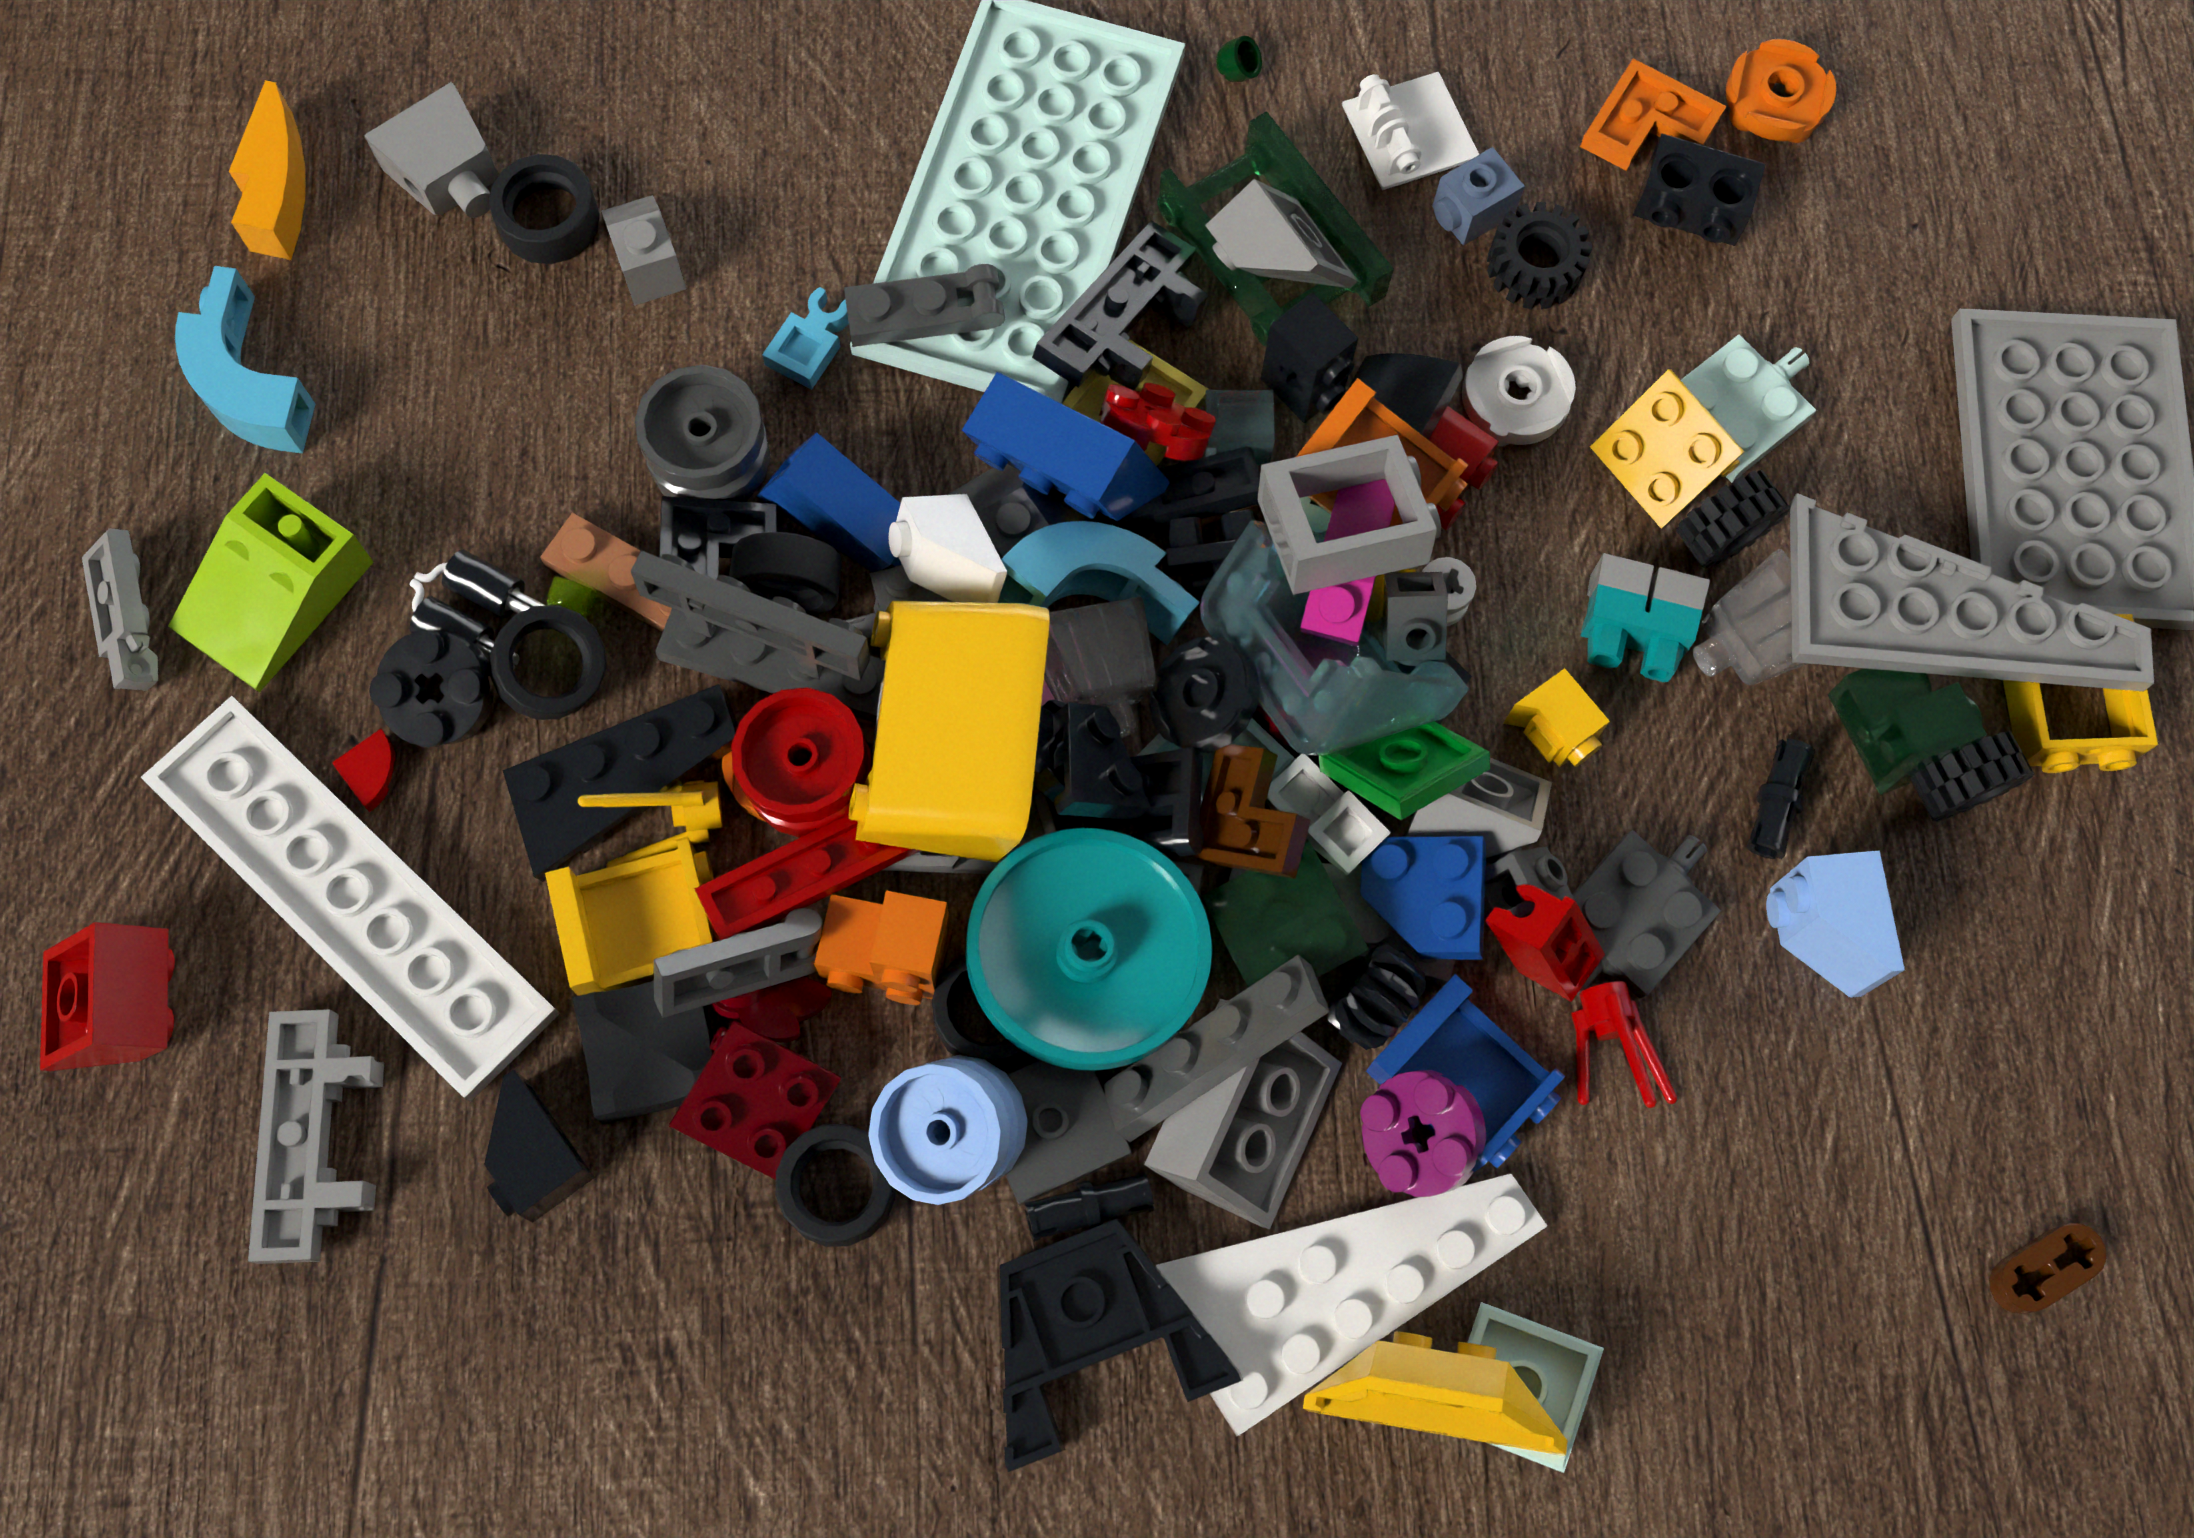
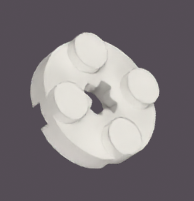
[1462,336,1576,446]

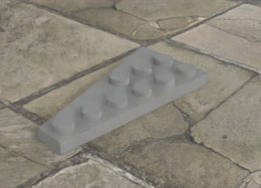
[1790,493,2154,692]

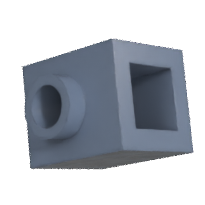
[1432,147,1525,246]

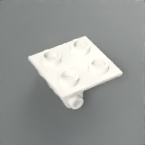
[1342,71,1479,190]

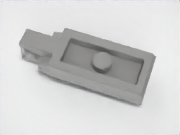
[82,528,158,691]

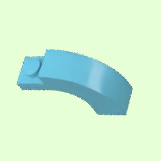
[175,266,315,453]
[998,521,1200,645]

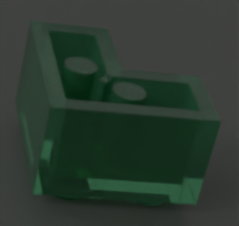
[1827,668,1987,795]

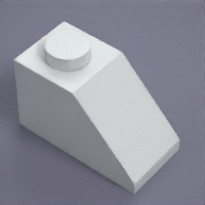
[888,494,1007,603]

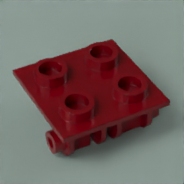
[669,1020,842,1180]

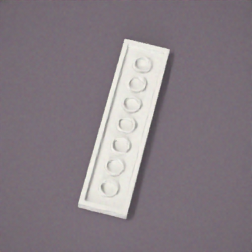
[141,696,560,1102]

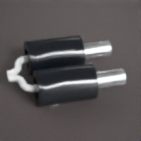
[409,549,545,670]

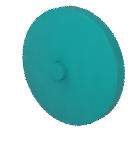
[965,828,1212,1071]

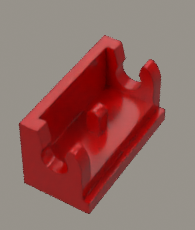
[1485,884,1605,1002]

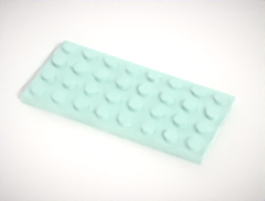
[850,0,1185,404]

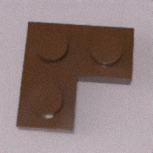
[1188,744,1311,879]

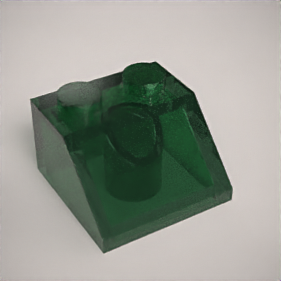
[1202,838,1369,987]

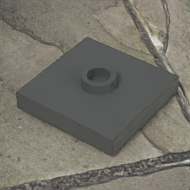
[1005,1060,1132,1207]

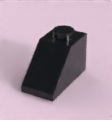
[484,1069,595,1223]

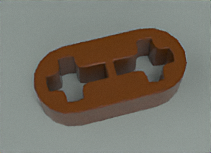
[1989,1223,2107,1314]

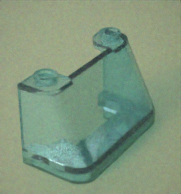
[1200,520,1469,756]

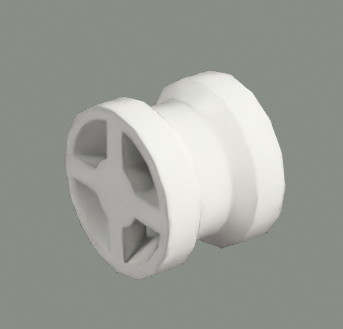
[1422,557,1476,626]

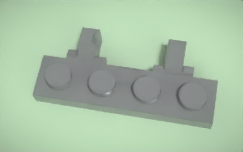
[248,1009,384,1264]

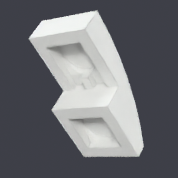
[1266,752,1391,875]

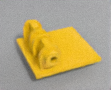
[1590,369,1744,529]

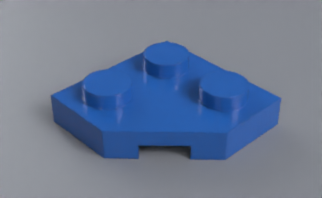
[1360,836,1486,960]

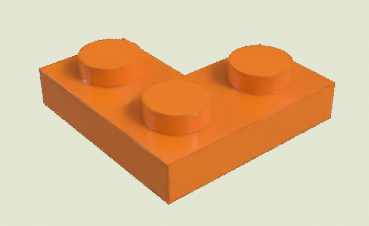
[1580,58,1726,171]

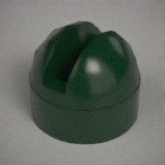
[1216,36,1262,82]

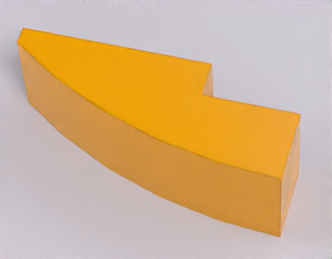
[229,80,305,260]

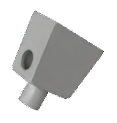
[364,82,499,218]

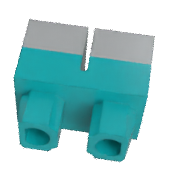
[1580,553,1710,683]

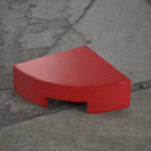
[332,728,396,812]

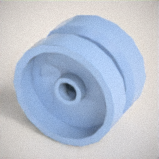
[868,1055,1028,1205]

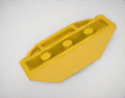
[1303,1332,1567,1456]

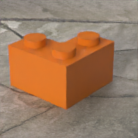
[814,890,952,1005]

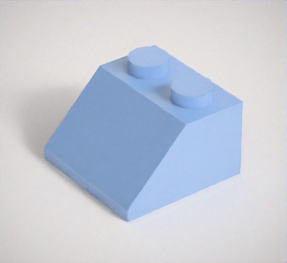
[1766,850,1905,997]

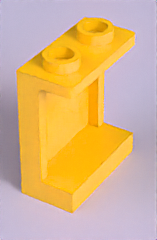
[545,837,719,996]

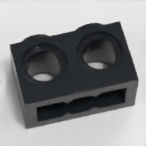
[1633,133,1766,246]

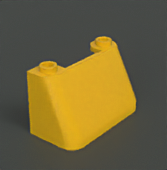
[849,601,1050,863]

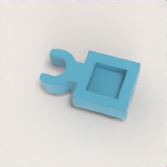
[762,287,849,390]

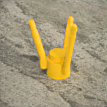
[578,780,723,868]

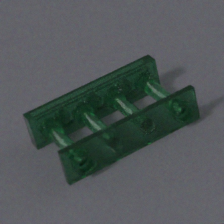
[1157,111,1394,347]

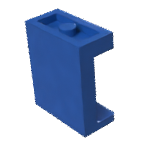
[1366,974,1565,1173]

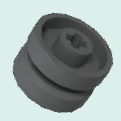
[635,365,771,502]

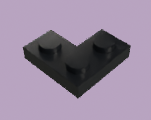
[659,496,777,579]

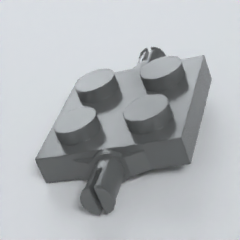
[1572,830,1721,999]

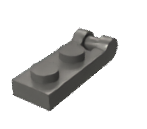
[844,264,1005,347]
[654,908,822,1018]

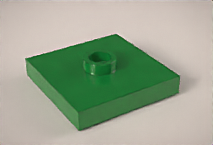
[1319,706,1490,820]

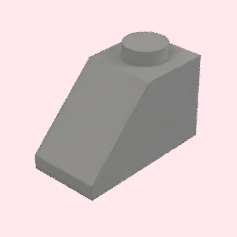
[601,195,686,306]

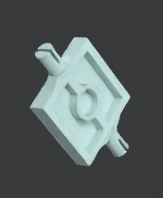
[1681,335,1816,483]

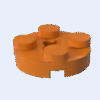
[1726,39,1836,143]

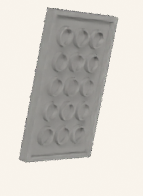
[1951,308,2194,630]

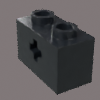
[1260,292,1359,423]

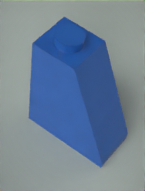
[757,432,902,572]

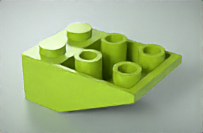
[168,473,374,693]

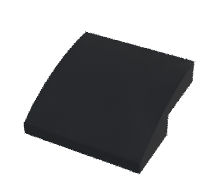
[1347,353,1463,440]

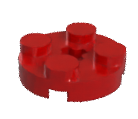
[1099,383,1216,460]

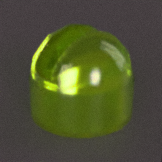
[547,577,598,618]

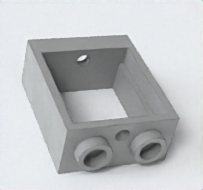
[1257,435,1441,595]

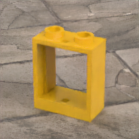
[2003,614,2158,773]

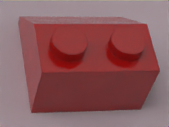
[40,922,175,1071]

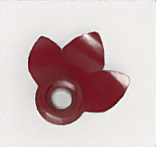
[711,976,832,1042]

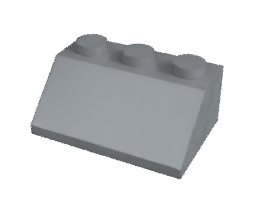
[1144,999,1342,1229]

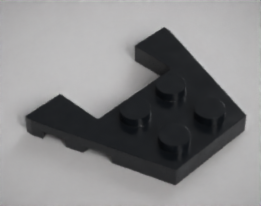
[1000,1219,1244,1472]

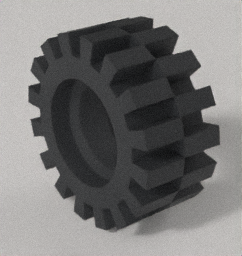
[1487,202,1592,309]
[1676,470,1790,568]
[1911,731,2035,821]

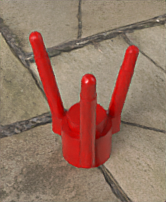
[1571,981,1677,1108]

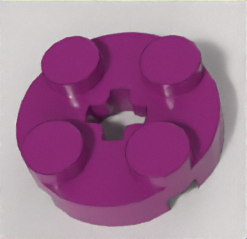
[1360,1070,1486,1197]

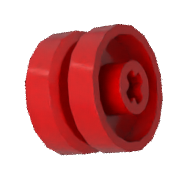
[731,687,873,838]

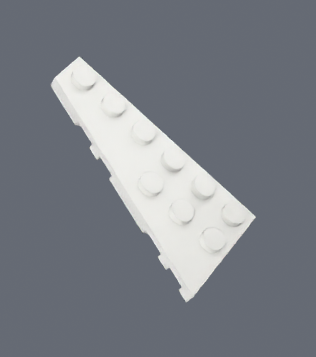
[1156,1174,1547,1436]

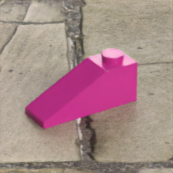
[1300,479,1395,647]

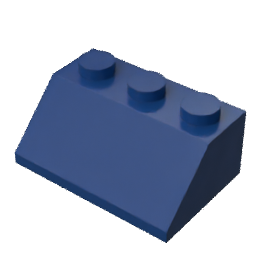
[962,372,1170,521]

